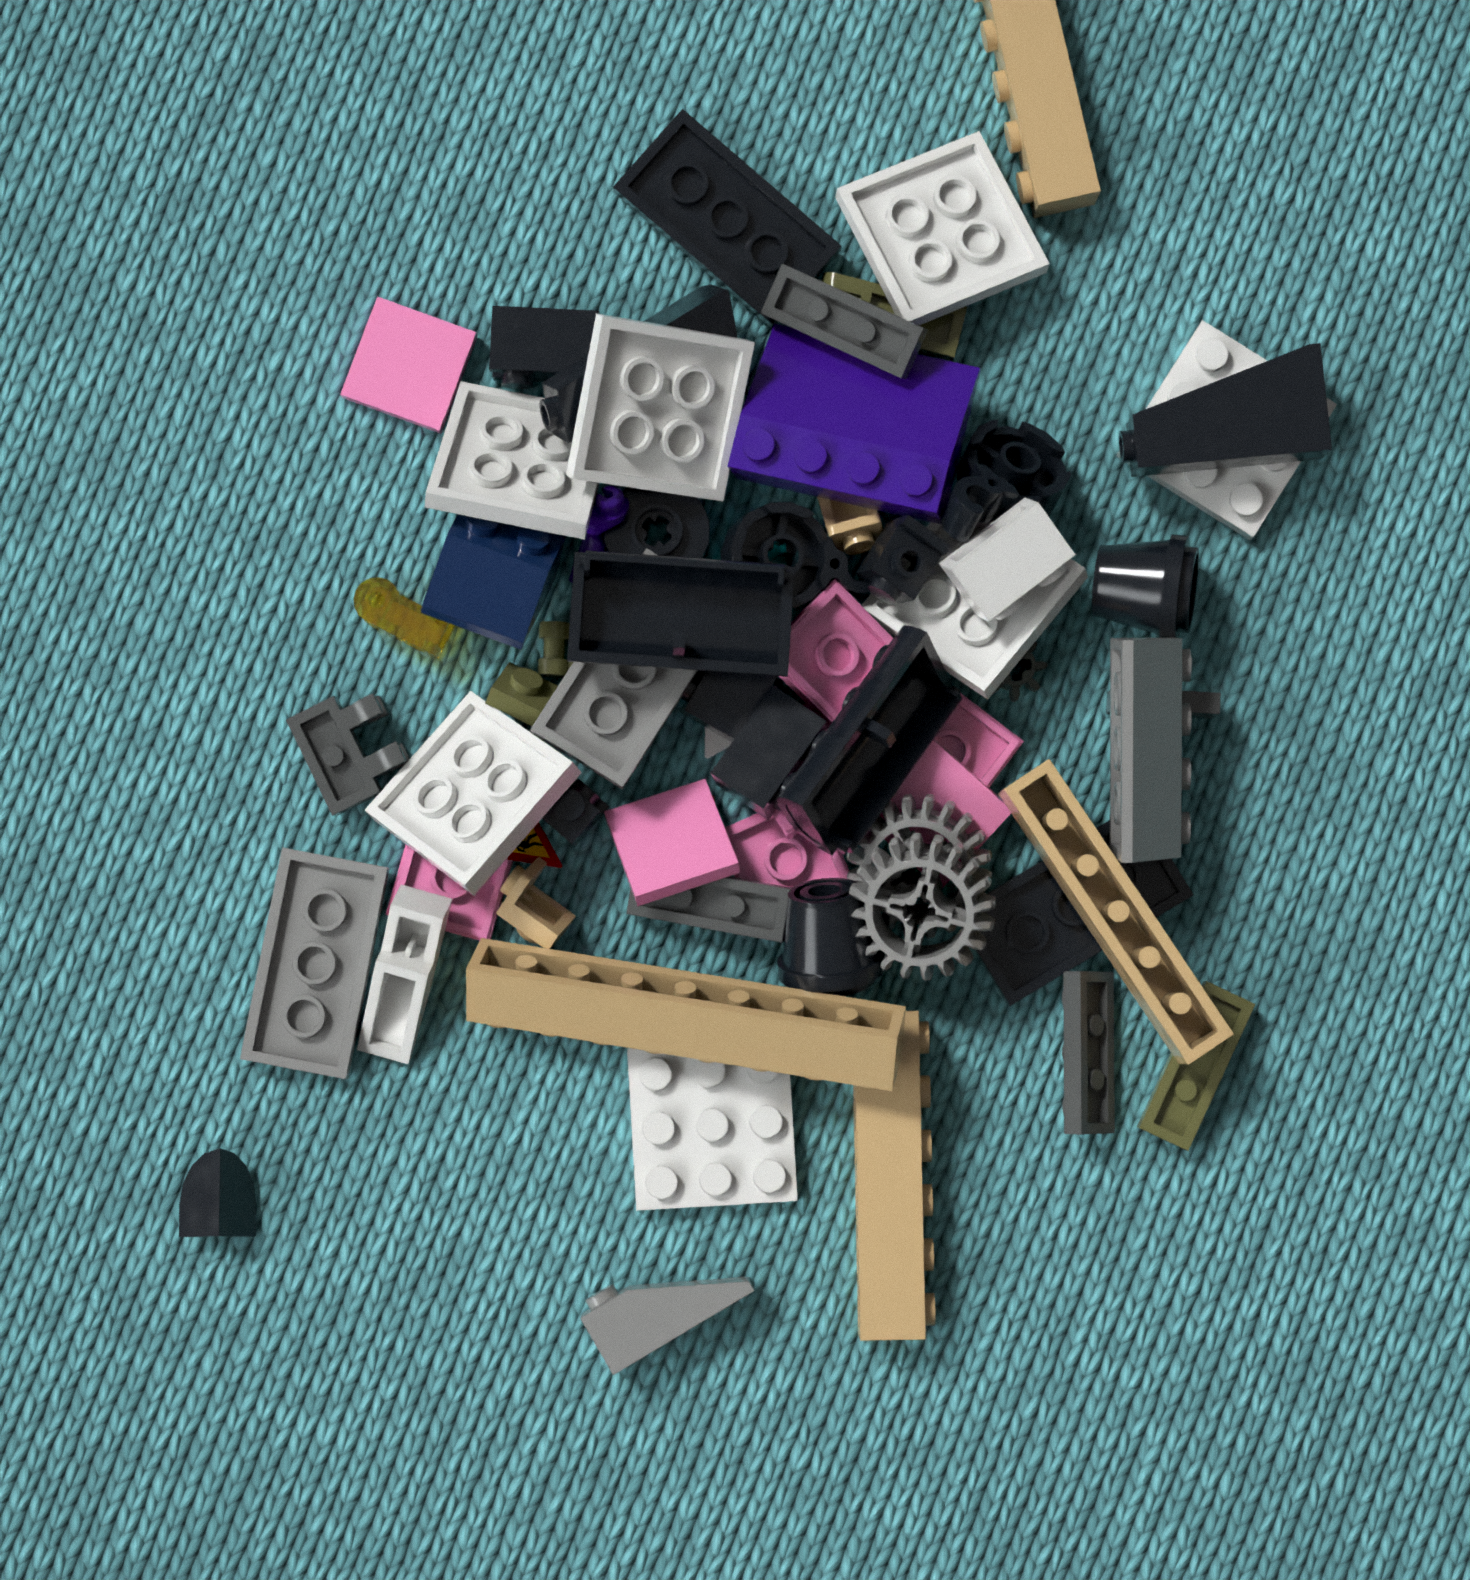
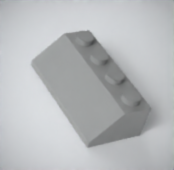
[1110,638,1192,863]

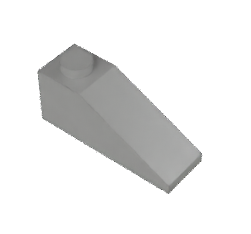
[580,1277,754,1375]

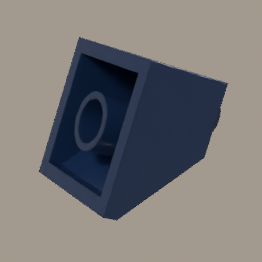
[421,514,566,650]

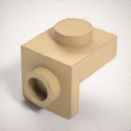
[817,497,883,555]
[496,857,576,949]

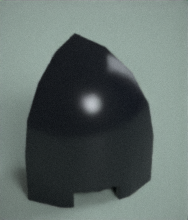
[179,1148,256,1237]

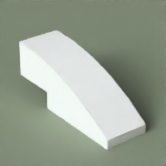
[357,884,453,1064]

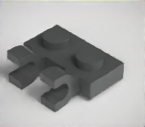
[286,693,410,816]

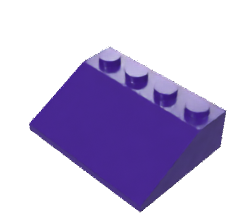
[727,324,981,525]

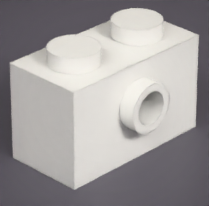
[939,498,1076,622]

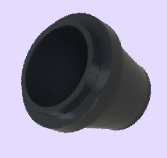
[1092,534,1199,638]
[777,878,885,996]

